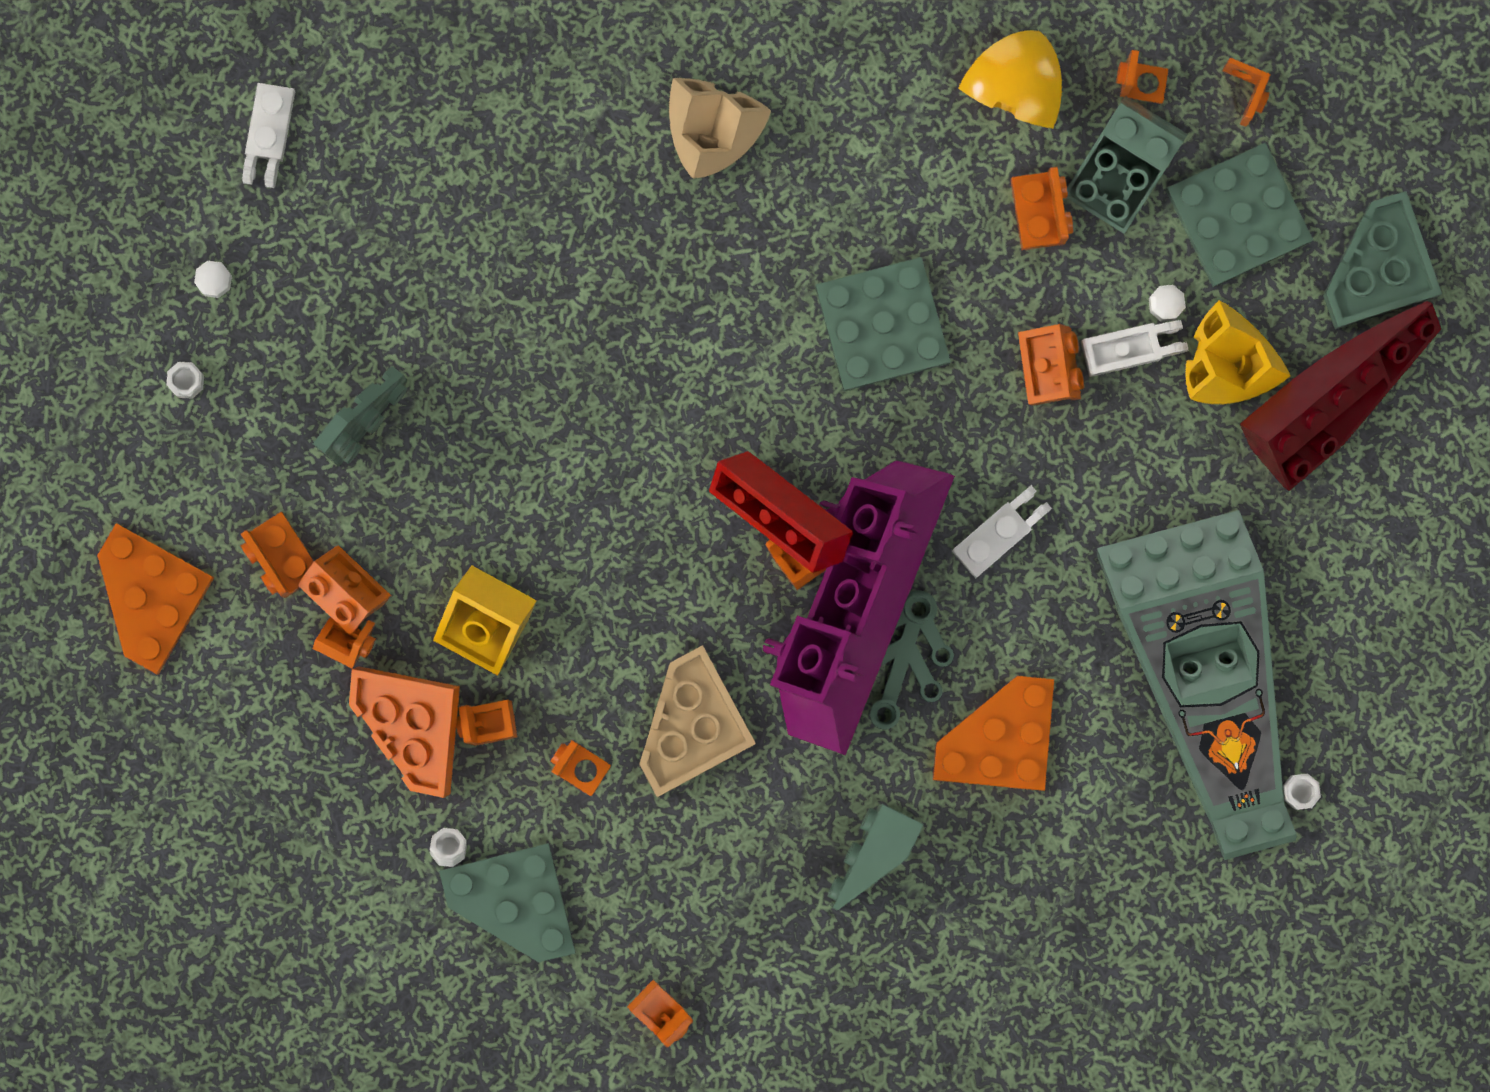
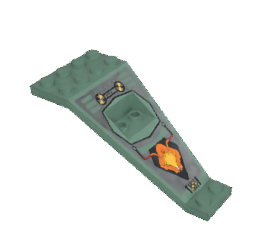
[1097,510,1297,860]

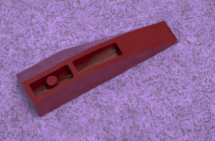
[1240,301,1441,491]

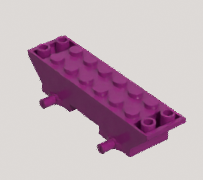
[763,460,955,755]

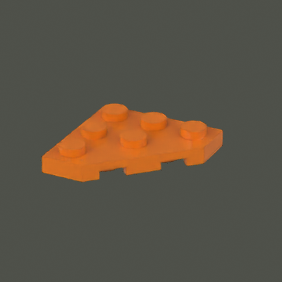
[97,523,214,675]
[349,666,460,798]
[933,676,1054,791]

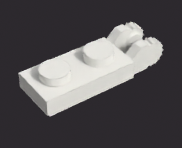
[242,83,295,188]
[1081,320,1189,377]
[952,485,1052,578]

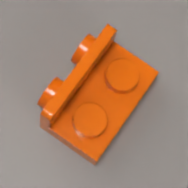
[1011,167,1073,250]
[1018,324,1084,406]
[241,511,314,598]
[298,545,391,634]

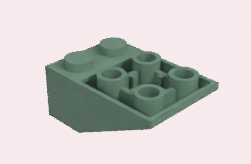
[1067,96,1188,234]
[827,804,924,910]

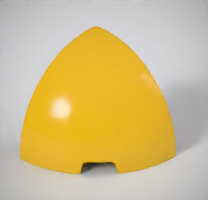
[958,30,1062,129]
[1185,300,1291,404]

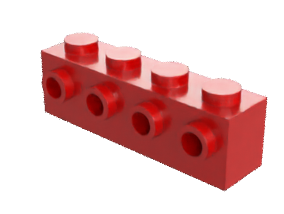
[709,451,853,573]

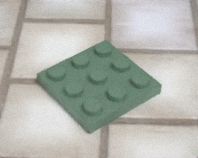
[1166,142,1313,287]
[815,257,951,392]

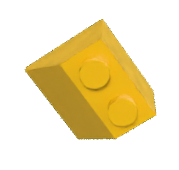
[433,565,537,676]

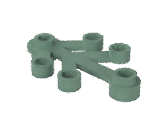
[869,590,954,730]

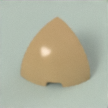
[669,78,771,179]

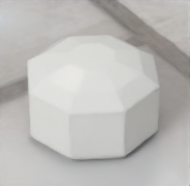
[194,261,232,298]
[1149,285,1186,321]
[166,362,204,399]
[1283,774,1321,810]
[430,828,467,867]

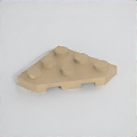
[639,645,756,798]

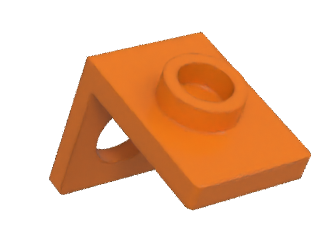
[1116,50,1168,104]
[1222,58,1271,127]
[550,740,611,796]

